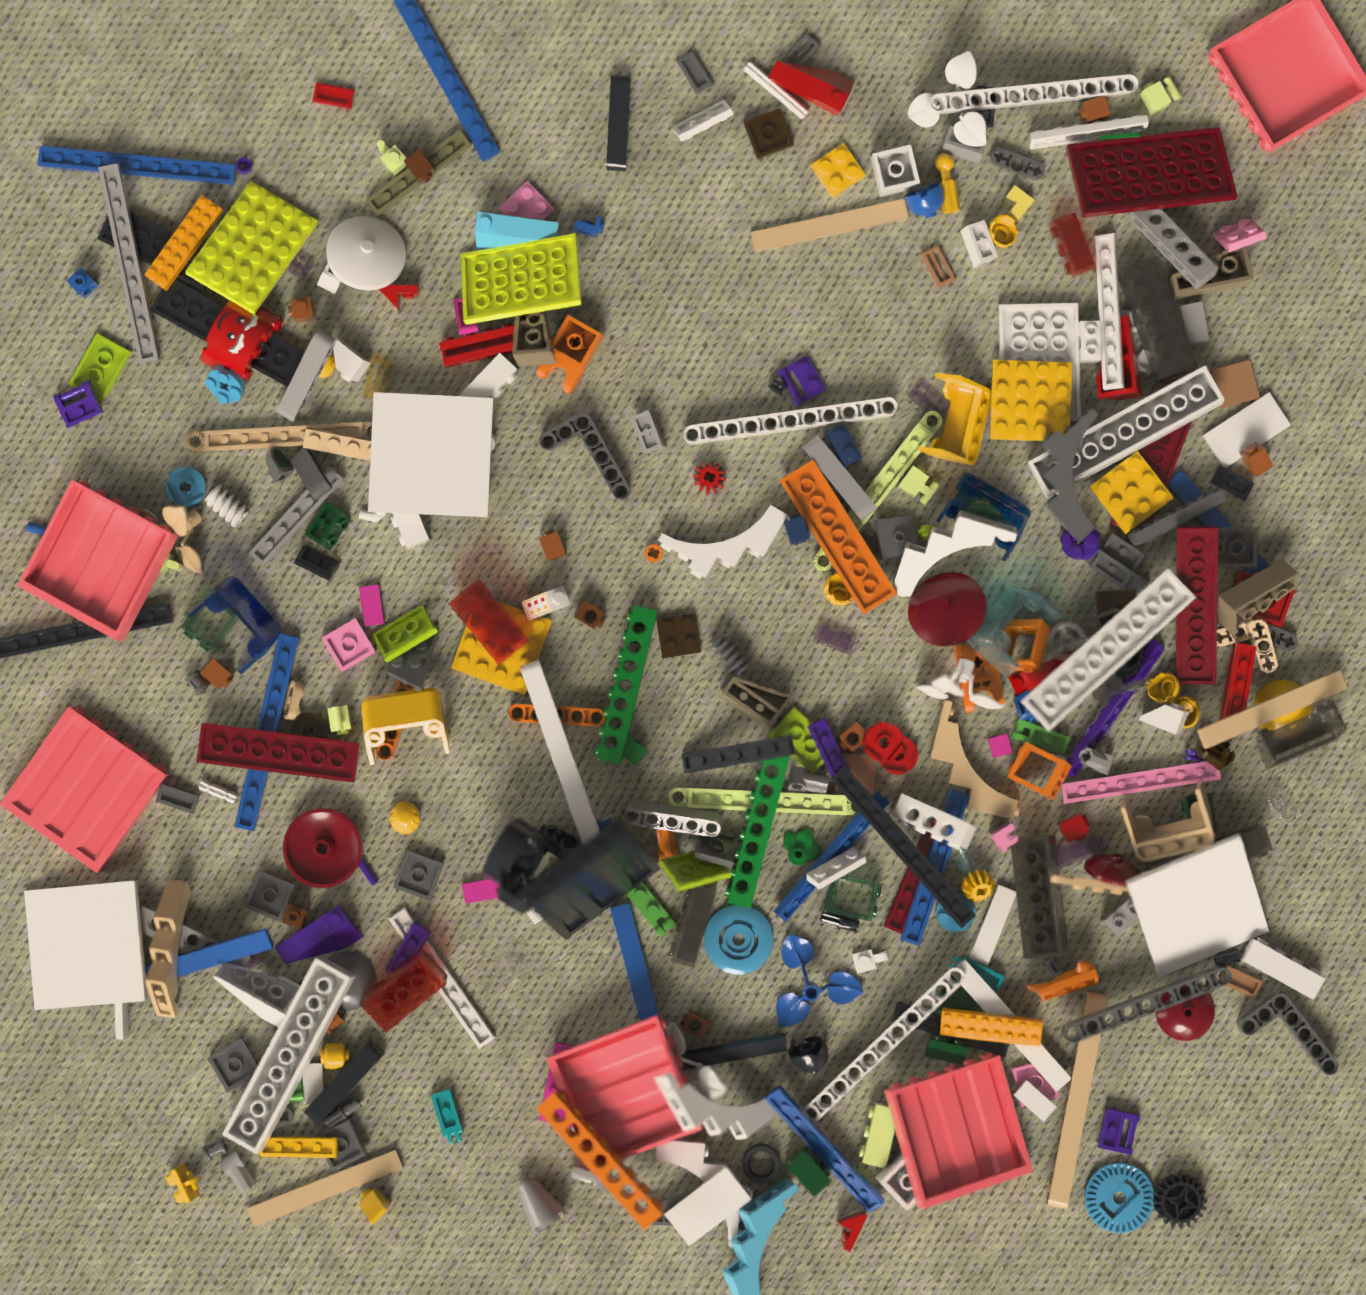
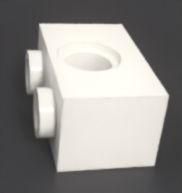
[1079,321,1101,364]

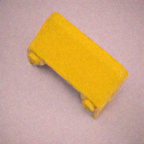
[918,373,991,465]
[361,687,449,765]

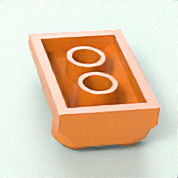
[1026,960,1099,1002]

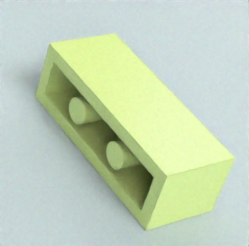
[859,1102,895,1169]

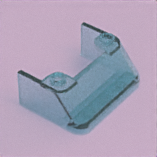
[966,586,1063,678]

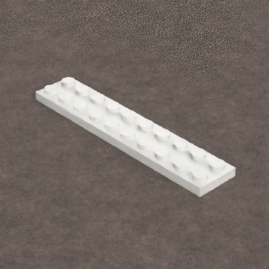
[1021,569,1196,731]

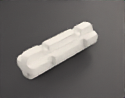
[199,779,238,803]

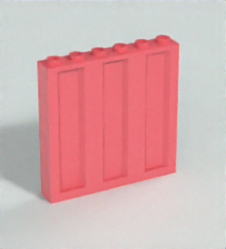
[17,479,178,642]
[0,706,170,873]
[546,1013,704,1171]
[884,1052,1033,1209]

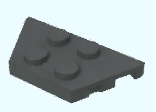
[387,625,439,692]

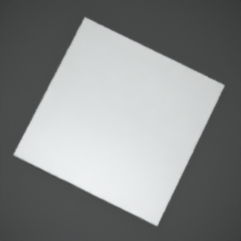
[368,392,493,517]
[1126,834,1269,978]
[24,880,148,1010]

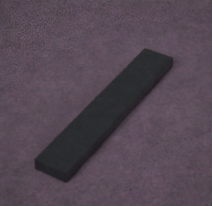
[682,735,795,774]
[891,1001,1010,1058]
[680,1032,787,1071]

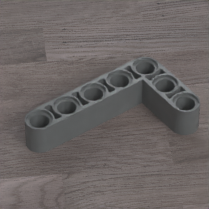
[539,413,630,501]
[1237,992,1339,1075]

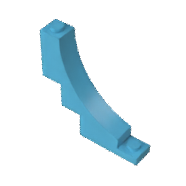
[722,1178,798,1295]

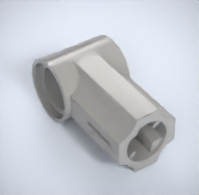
[1079,747,1114,776]
[788,767,829,794]
[219,1150,256,1193]
[571,1160,613,1190]

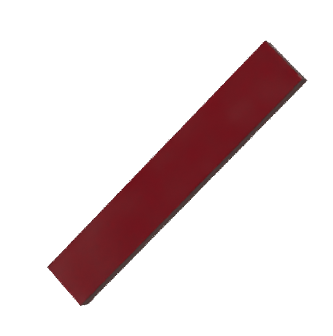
[884,819,936,934]

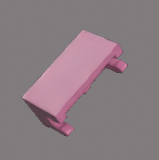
[989,822,1018,852]

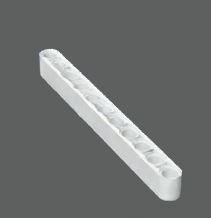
[925,74,1138,115]
[684,397,897,445]
[520,660,600,844]
[804,966,965,1122]

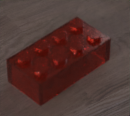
[448,578,531,666]
[359,947,448,1033]

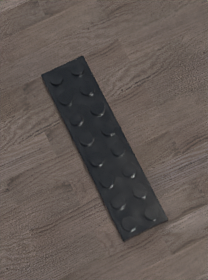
[150,280,305,387]

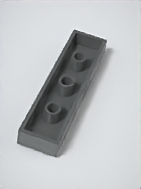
[1128,488,1227,546]

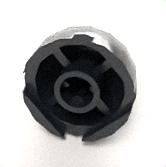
[788,1036,829,1074]

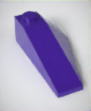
[275,904,363,964]

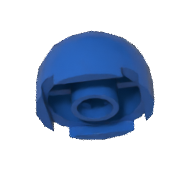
[905,183,945,218]

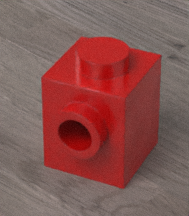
[1057,814,1090,843]

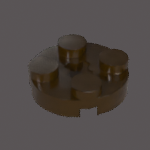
[289,713,330,739]
[1196,738,1235,771]

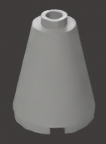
[518,1177,568,1236]

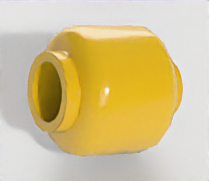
[320,1043,349,1069]

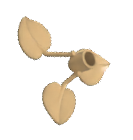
[138,506,203,573]

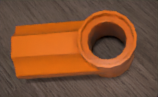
[656,829,679,868]

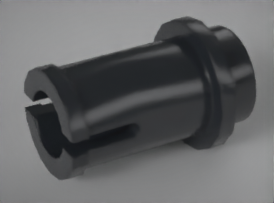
[1214,949,1241,967]

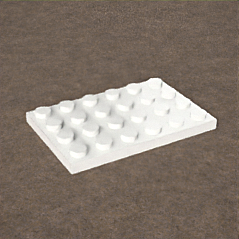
[998,303,1081,422]

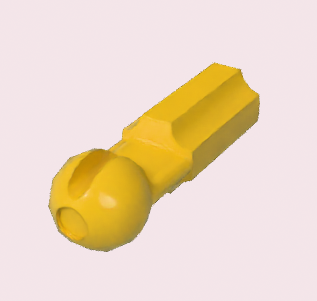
[934,153,961,214]

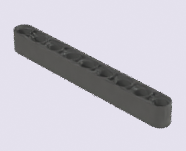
[1061,966,1232,1043]

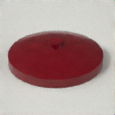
[908,572,987,647]
[283,808,363,888]

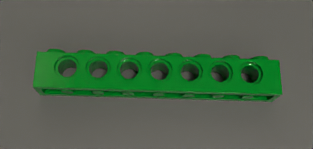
[594,605,657,767]
[725,756,790,908]

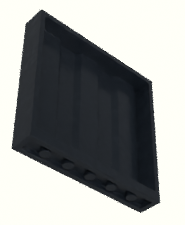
[519,818,661,940]

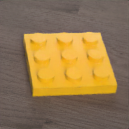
[1089,451,1174,534]

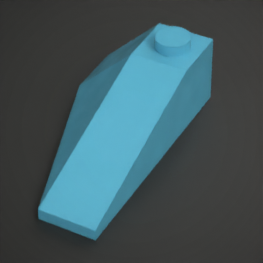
[475,211,559,251]

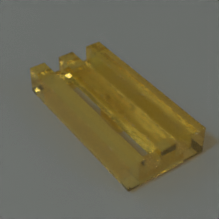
[363,358,391,399]

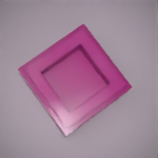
[988,734,1013,758]

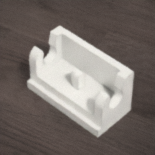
[961,220,998,268]

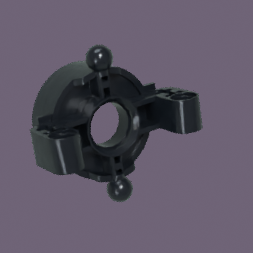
[483,817,578,914]

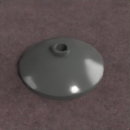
[327,951,376,1011]

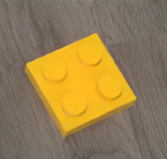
[811,143,866,198]

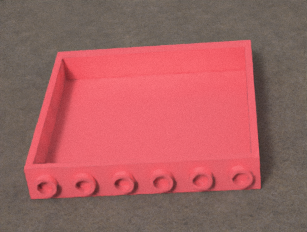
[1208,0,1366,153]

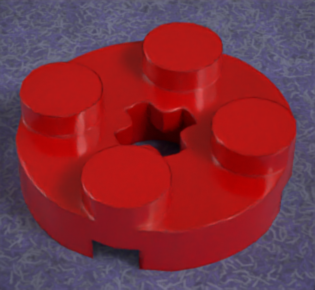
[862,721,903,762]
[880,736,918,775]

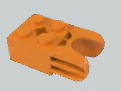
[536,315,605,394]
[952,639,1005,714]

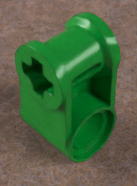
[611,735,648,766]

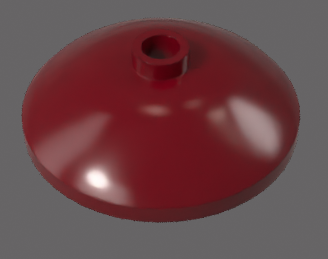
[1084,853,1142,887]
[1155,985,1215,1041]

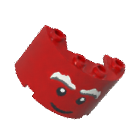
[201,301,284,382]

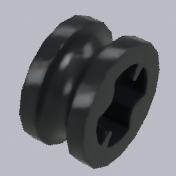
[767,378,787,397]

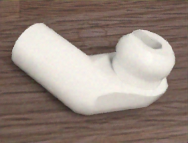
[359,509,387,522]

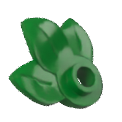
[783,828,821,865]

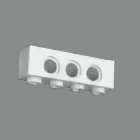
[892,794,977,850]

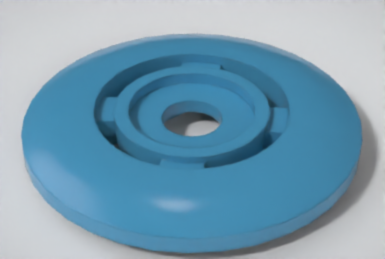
[704,905,773,974]
[1084,1162,1154,1233]

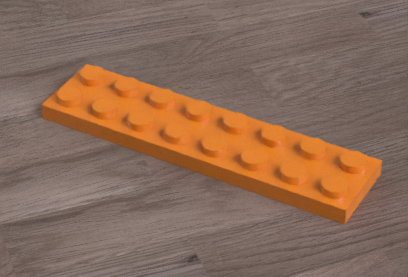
[779,460,897,615]

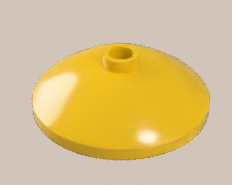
[1253,680,1313,739]

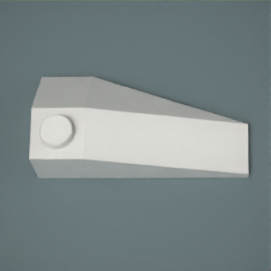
[214,962,300,1027]

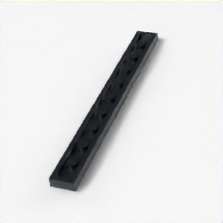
[0,603,173,659]
[830,765,976,928]

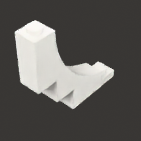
[892,510,1017,597]
[655,1072,778,1140]

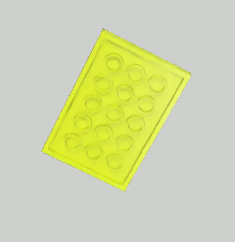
[186,181,318,314]
[461,233,582,324]

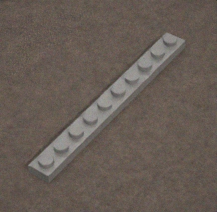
[98,163,160,364]

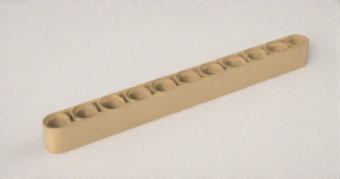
[1046,991,1107,1209]

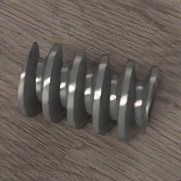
[709,635,751,677]

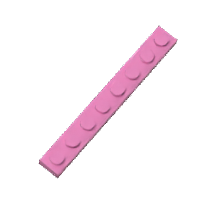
[1061,761,1221,804]

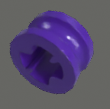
[1184,750,1203,761]

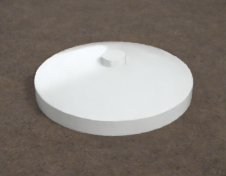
[326,216,406,290]

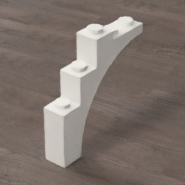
[658,505,788,579]
[656,1139,753,1247]

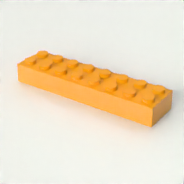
[144,195,224,291]
[940,1008,1043,1047]

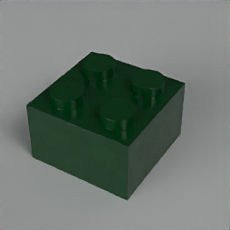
[786,1145,832,1197]

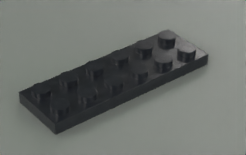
[97,211,207,291]

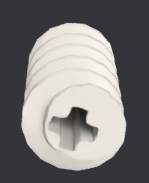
[205,484,249,527]

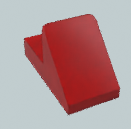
[379,285,420,311]
[837,1211,868,1252]

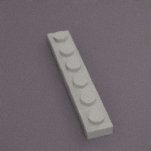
[249,466,344,567]

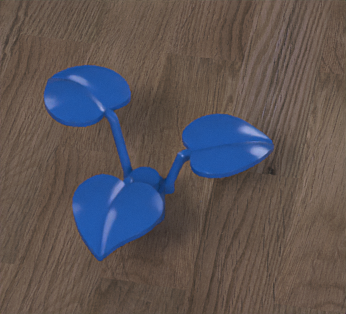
[776,934,863,1027]

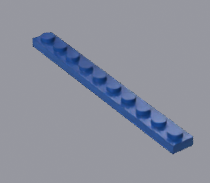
[393,0,500,162]
[37,146,236,186]
[234,634,300,831]

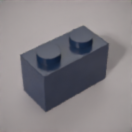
[825,423,863,468]
[783,514,810,547]

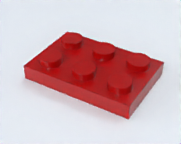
[1231,569,1295,627]

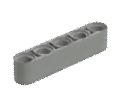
[277,329,337,422]
[802,435,877,521]
[624,800,722,837]

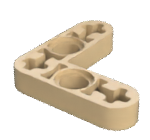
[1217,617,1278,673]

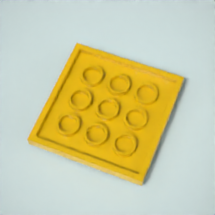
[990,360,1072,441]
[451,594,552,695]

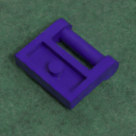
[776,355,826,407]
[53,379,104,428]
[1097,1107,1141,1155]

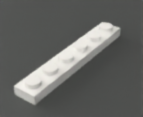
[1029,115,1149,150]

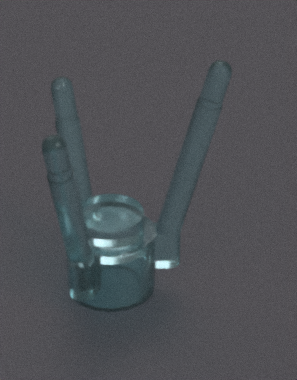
[949,841,977,875]

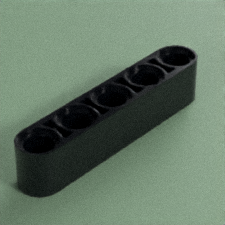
[606,75,631,172]
[304,1040,385,1126]

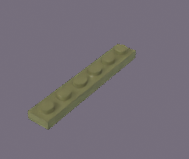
[365,129,472,217]

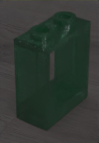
[180,589,244,652]
[824,874,882,921]

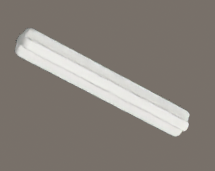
[744,61,808,119]

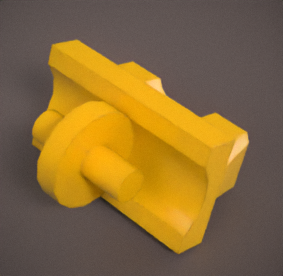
[166,1163,201,1204]

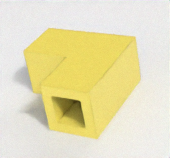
[1006,185,1034,221]

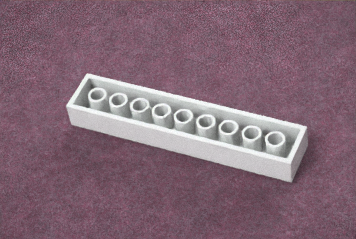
[1028,366,1225,499]
[222,956,356,1154]

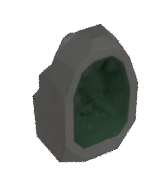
[266,447,294,483]

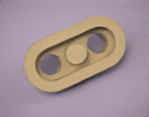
[283,680,305,721]

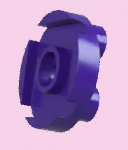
[1060,526,1101,560]

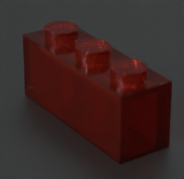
[1049,212,1097,279]

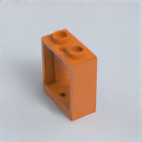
[997,619,1050,673]
[1007,742,1072,801]

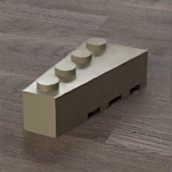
[1168,246,1254,301]
[512,311,557,366]
[1218,559,1298,636]

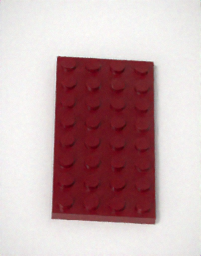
[1066,127,1238,218]

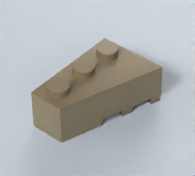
[720,677,793,731]

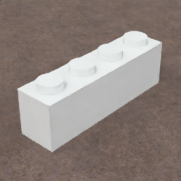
[459,353,518,399]
[390,513,430,549]
[1240,937,1325,1000]

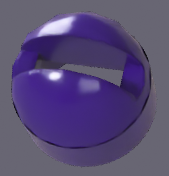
[236,157,252,175]

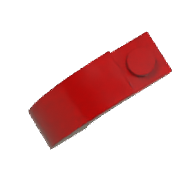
[1008,649,1075,695]

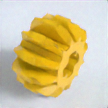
[961,869,996,903]

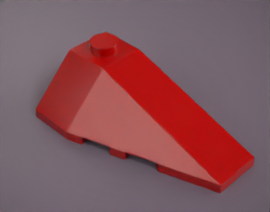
[767,61,855,116]
[1096,315,1143,400]

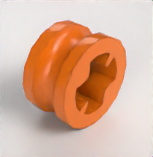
[645,544,663,562]

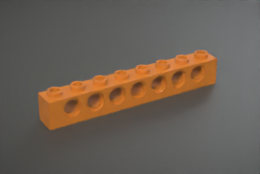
[536,1089,665,1230]

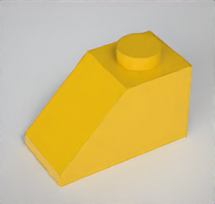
[358,1187,391,1225]

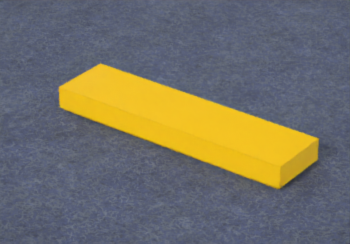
[259,1136,338,1158]

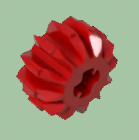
[693,461,726,495]

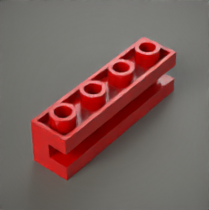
[439,323,515,368]
[1219,643,1257,720]

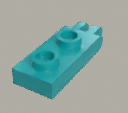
[950,956,1005,994]
[431,1088,463,1145]

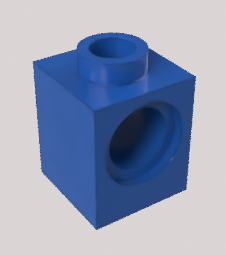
[66,268,99,299]

